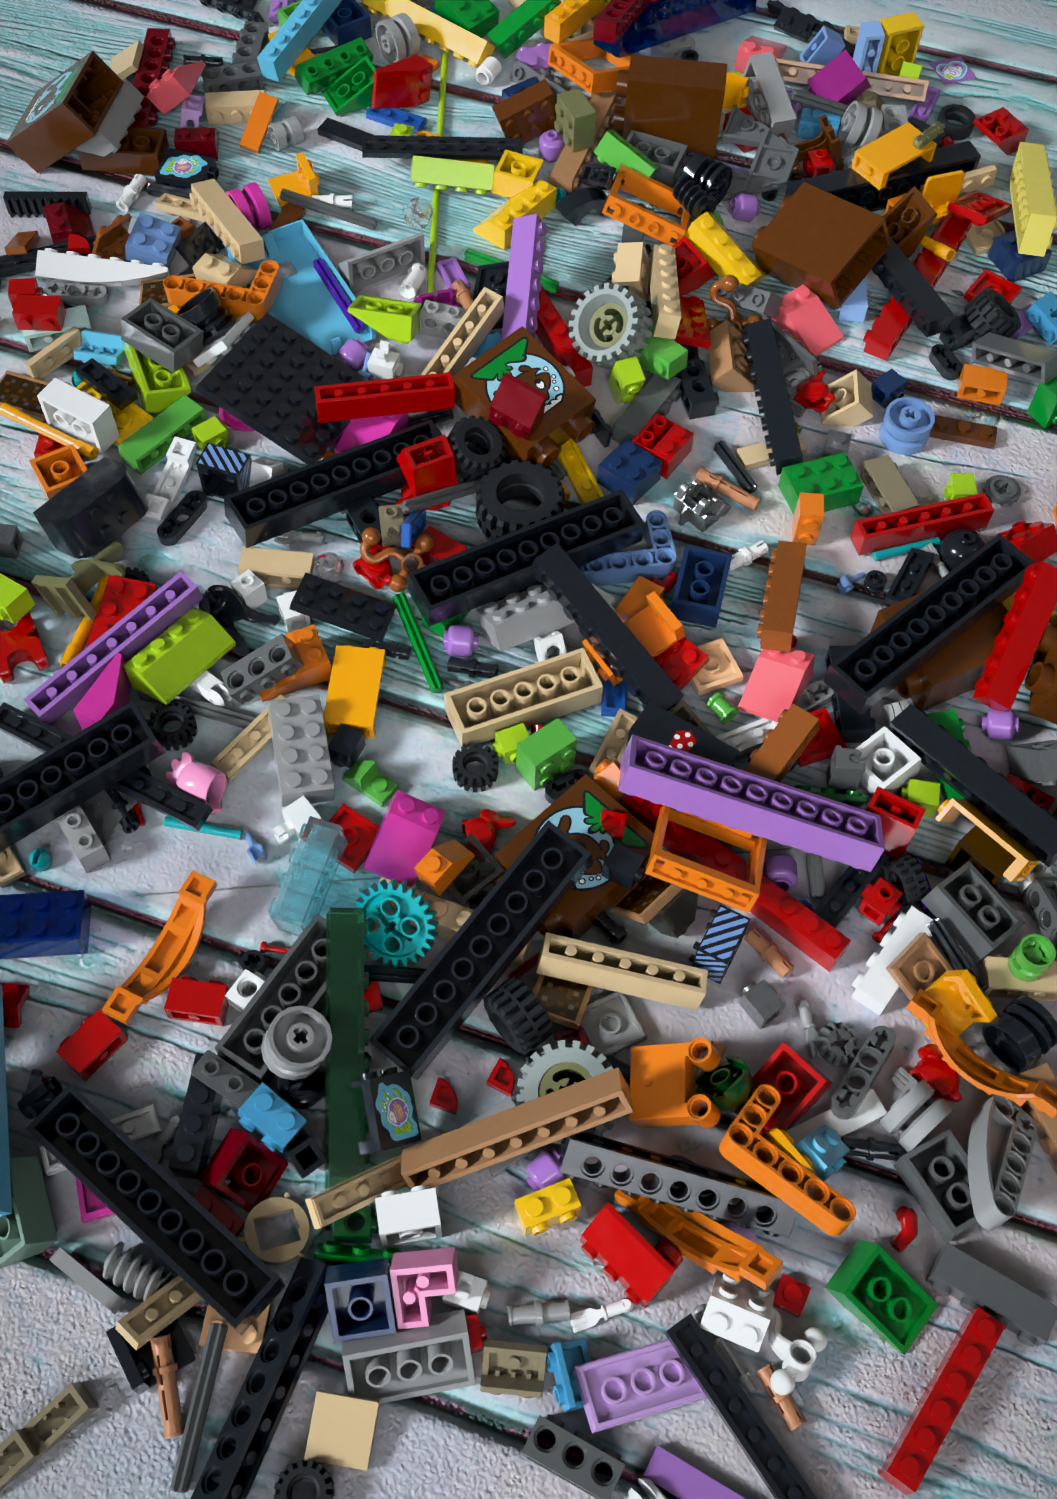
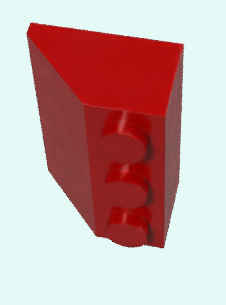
[580,1202,675,1308]

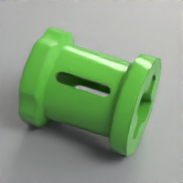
[706,691,739,724]

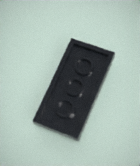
[473,261,509,330]
[289,572,397,642]

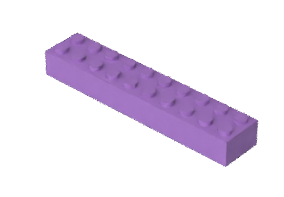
[618,734,885,872]

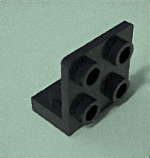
[106,1319,196,1395]

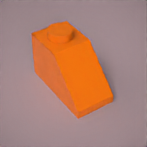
[414,839,475,896]

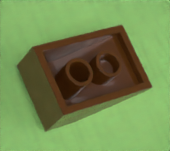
[883,186,938,258]

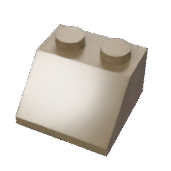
[612,242,650,301]
[192,253,257,288]
[821,369,874,426]

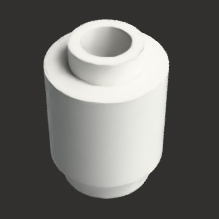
[476,56,502,85]

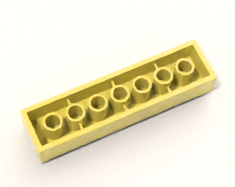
[1009,142,1057,257]

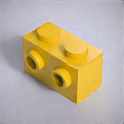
[514,1178,581,1236]

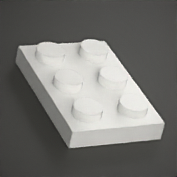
[193,311,254,368]

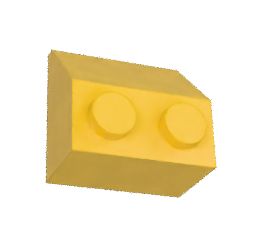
[492,150,544,198]

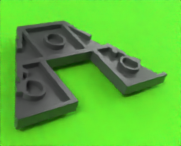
[721,104,799,201]

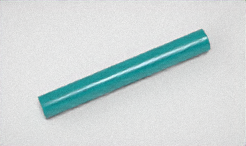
[872,537,940,561]
[164,816,243,840]

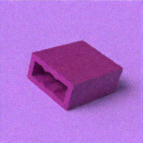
[807,49,871,111]

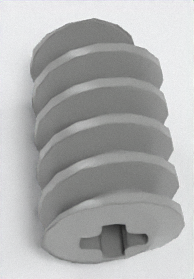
[103,1241,172,1302]

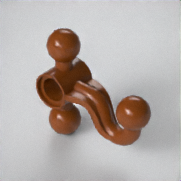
[707,275,763,332]
[360,527,434,592]

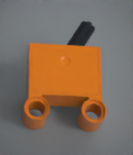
[606,1037,721,1129]

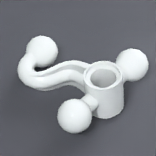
[768,1307,827,1395]

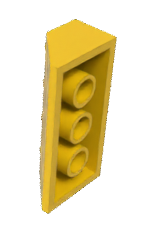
[473,179,557,250]
[684,212,767,287]

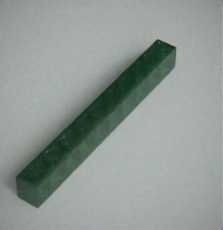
[325,907,370,1190]

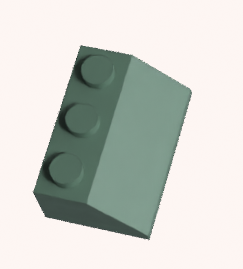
[0,1155,58,1268]

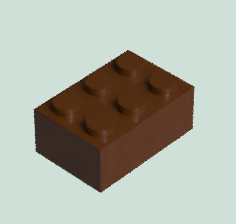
[492,79,557,145]

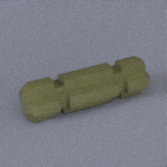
[913,121,945,149]

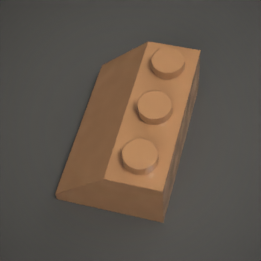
[708,320,756,392]

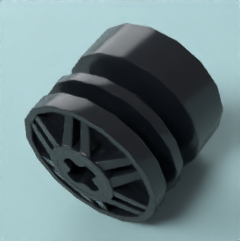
[680,151,733,205]
[176,287,236,346]
[982,996,1057,1072]

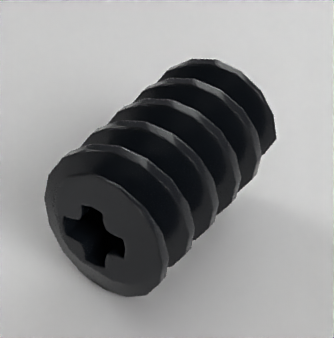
[673,175,717,219]

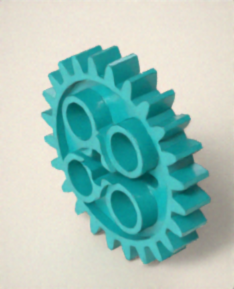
[351,878,439,967]

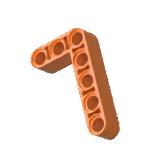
[163,260,282,321]
[719,1084,856,1236]

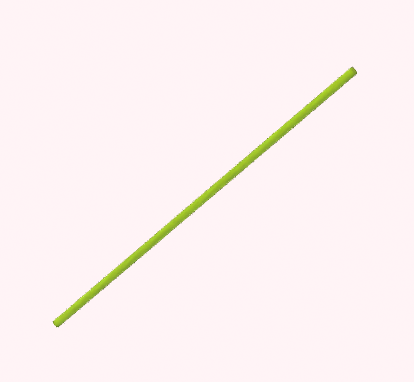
[426,52,448,295]

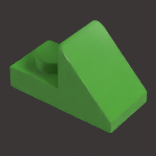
[342,760,398,807]

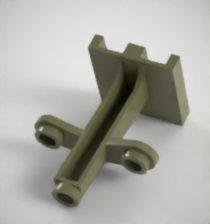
[31,541,126,620]

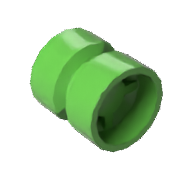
[1008,934,1056,982]

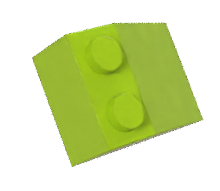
[348,295,422,344]

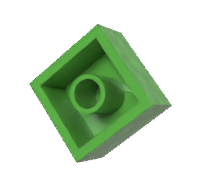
[516,718,577,791]

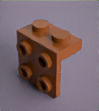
[92,213,132,262]

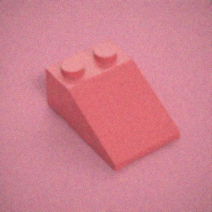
[734,36,787,74]
[147,62,206,115]
[769,284,844,356]
[738,647,815,723]

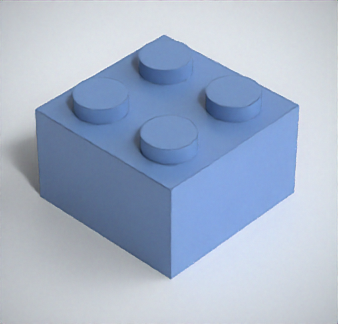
[125,212,181,269]

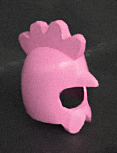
[165,752,227,815]

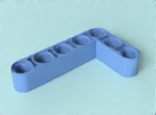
[578,510,676,586]

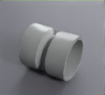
[268,116,304,151]

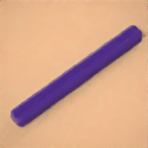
[313,258,366,334]

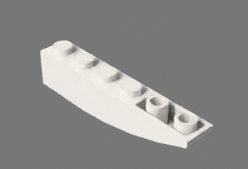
[35,248,171,288]

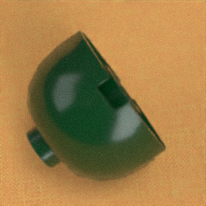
[695,1056,754,1114]

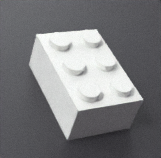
[37,378,120,454]

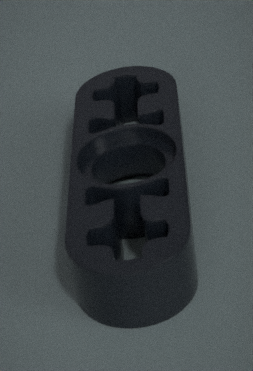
[157,490,207,546]

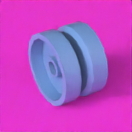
[879,397,935,455]

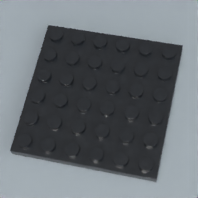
[196,313,369,465]

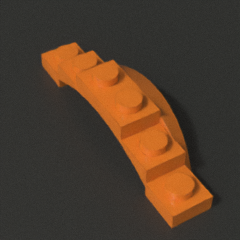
[101,870,217,1025]
[906,988,1057,1118]
[614,1189,783,1290]

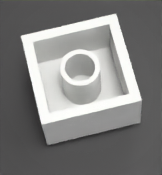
[849,726,921,795]
[375,1185,442,1248]

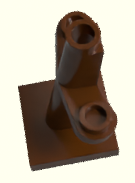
[779,114,844,175]

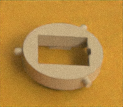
[238,1192,309,1266]

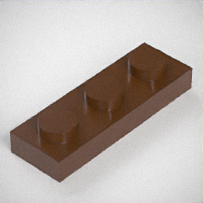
[929,415,997,449]

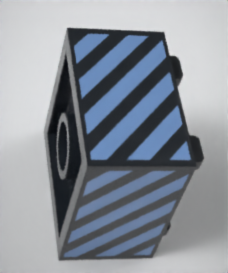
[196,443,252,499]
[689,904,750,984]

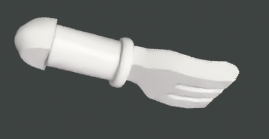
[570,1297,634,1333]

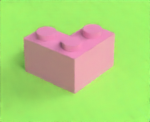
[390,1247,459,1329]

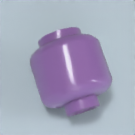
[539,130,564,162]
[729,193,761,222]
[338,338,370,372]
[443,625,479,657]
[982,708,1019,740]
[763,854,798,892]
[526,1150,568,1191]

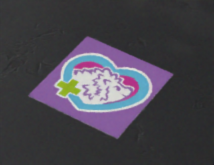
[930,56,976,85]

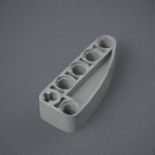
[967,1095,1038,1230]

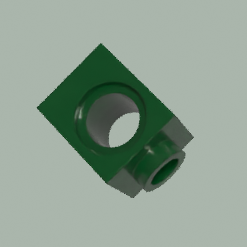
[333,1206,378,1243]

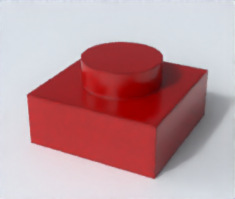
[773,1273,811,1318]
[465,1314,488,1354]

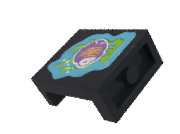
[154,148,219,189]
[349,1067,422,1154]

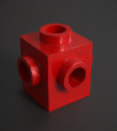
[803,148,834,178]
[857,877,903,926]

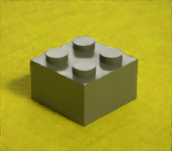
[554,88,596,153]

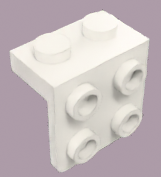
[700,1270,775,1352]

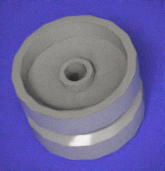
[375,12,421,64]
[837,101,883,151]
[261,1006,332,1080]
[879,1079,954,1152]

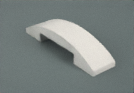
[144,437,197,521]

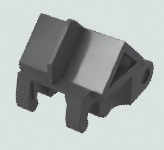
[673,479,731,533]

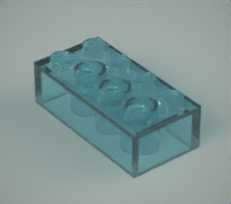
[268,816,348,937]

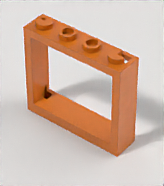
[548,38,634,94]
[602,164,690,246]
[645,805,767,913]

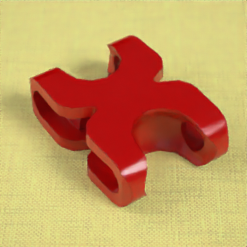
[0,612,50,684]

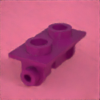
[412,288,459,307]

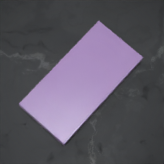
[573,1339,707,1434]

